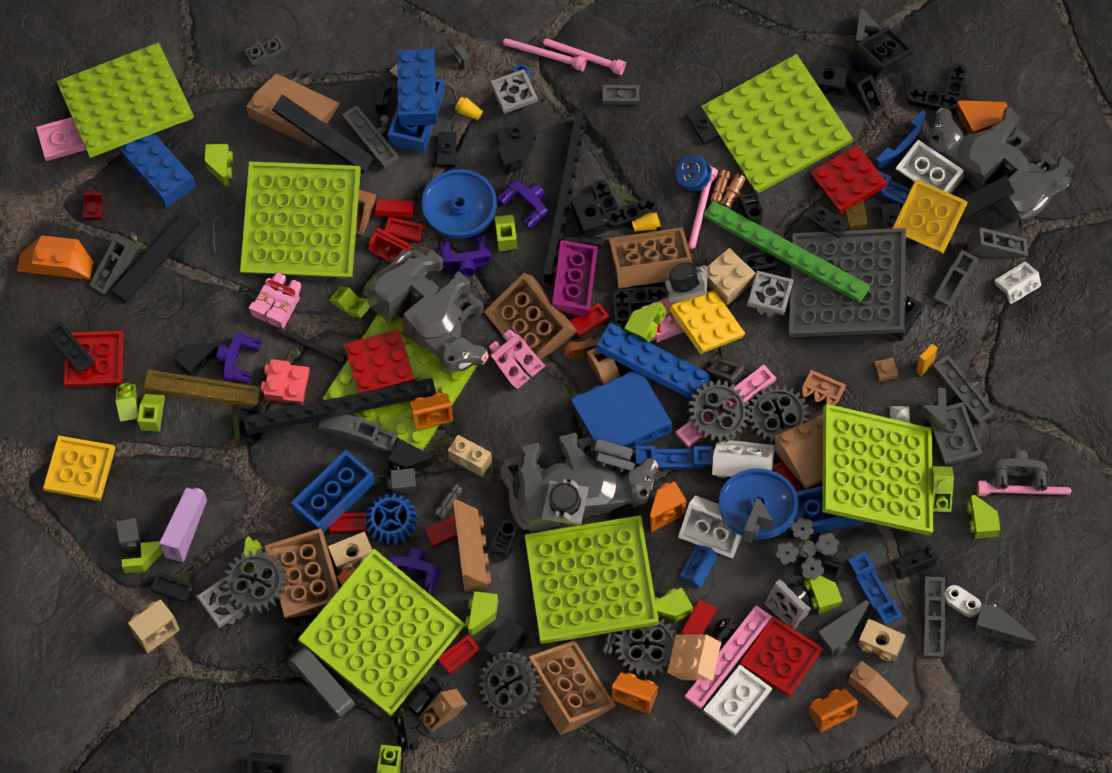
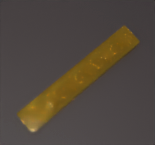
[144,370,261,407]

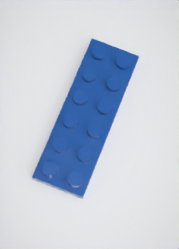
[595,323,712,401]

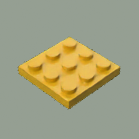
[892,179,968,253]
[669,289,745,354]
[43,436,115,501]

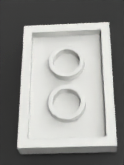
[703,665,772,736]

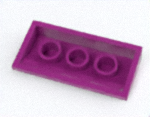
[552,240,598,318]

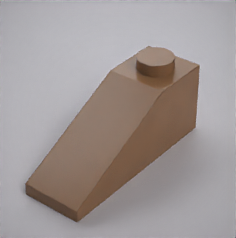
[848,661,909,719]

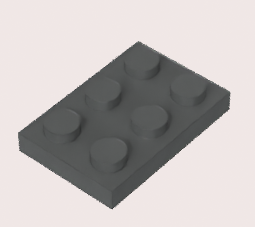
[927,402,982,466]

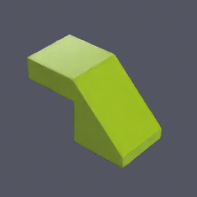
[329,286,370,318]
[122,541,163,574]

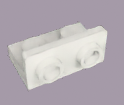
[995,262,1041,304]

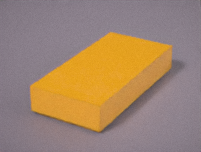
[916,344,937,377]

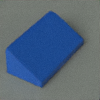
[679,545,717,588]

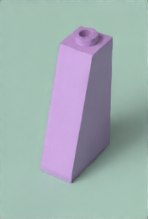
[160,488,207,563]

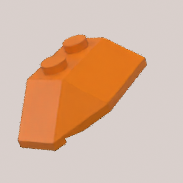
[17,235,94,280]

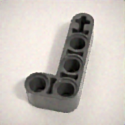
[287,646,355,718]

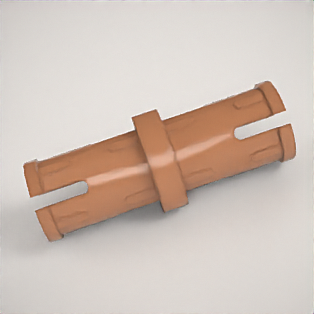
[720,174,746,209]

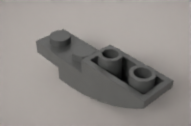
[317,414,397,454]

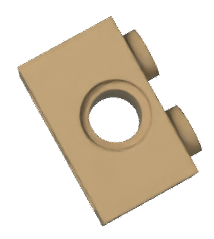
[448,435,492,477]
[328,532,372,573]
[858,619,906,662]

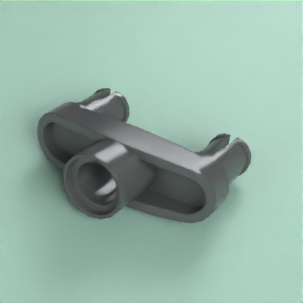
[993,450,1048,491]

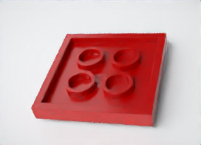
[810,145,888,214]
[344,329,415,393]
[64,331,124,388]
[740,616,823,697]

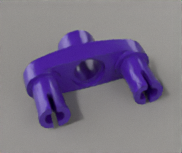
[496,180,549,230]
[438,236,492,277]
[216,332,262,385]
[387,548,441,595]

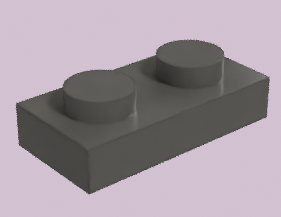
[602,85,639,105]

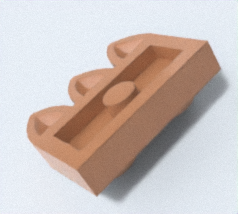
[802,370,846,405]

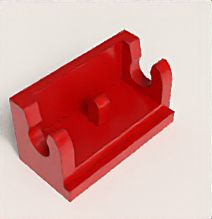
[368,227,410,263]

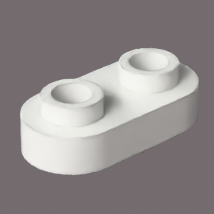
[945,585,981,618]

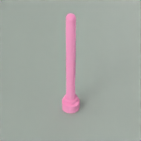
[503,38,587,72]
[543,38,626,75]
[688,167,718,249]
[977,481,1071,497]

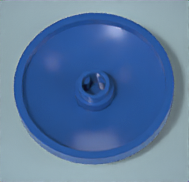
[422,169,497,239]
[719,469,798,539]

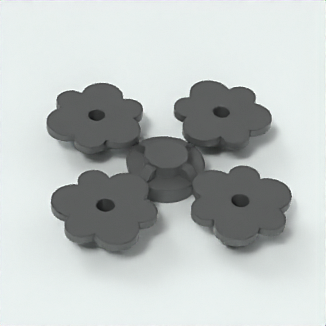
[776,518,839,580]

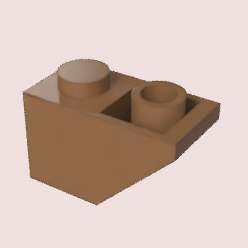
[587,348,621,385]
[419,689,467,732]

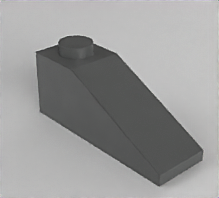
[967,227,1028,257]
[89,236,139,294]
[817,600,869,657]
[975,603,1036,648]

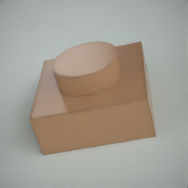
[874,358,898,382]

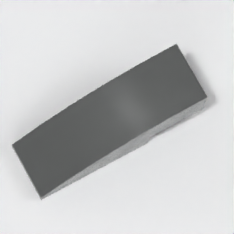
[934,250,979,307]

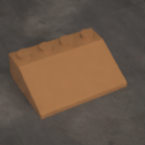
[246,73,340,147]
[609,227,692,288]
[484,273,577,360]
[775,406,843,489]
[453,500,491,593]
[265,528,340,618]
[526,640,616,735]

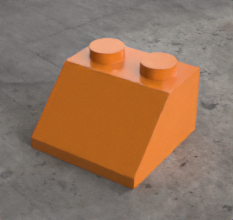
[410,393,453,430]
[650,481,686,533]
[612,673,658,714]
[808,689,858,733]

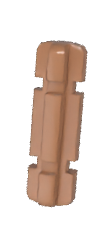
[711,170,730,204]

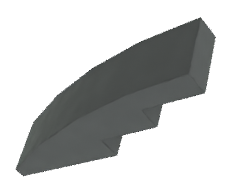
[923,576,945,657]

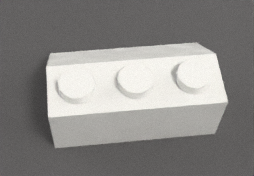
[896,140,964,194]
[712,439,775,478]
[678,495,743,559]

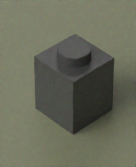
[388,468,417,496]
[116,518,141,551]

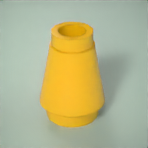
[455,97,483,121]
[632,212,661,232]

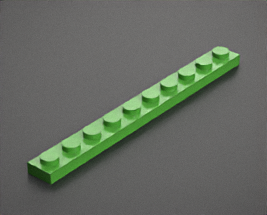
[703,201,870,303]

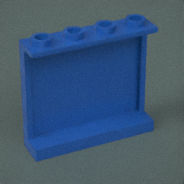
[571,370,672,449]

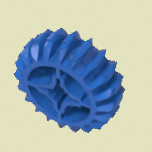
[365,493,417,545]

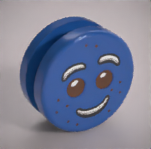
[675,155,712,192]

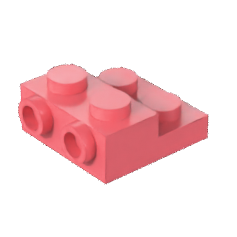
[261,359,310,405]

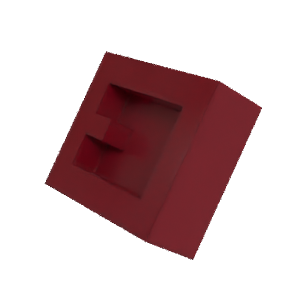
[82,190,104,220]

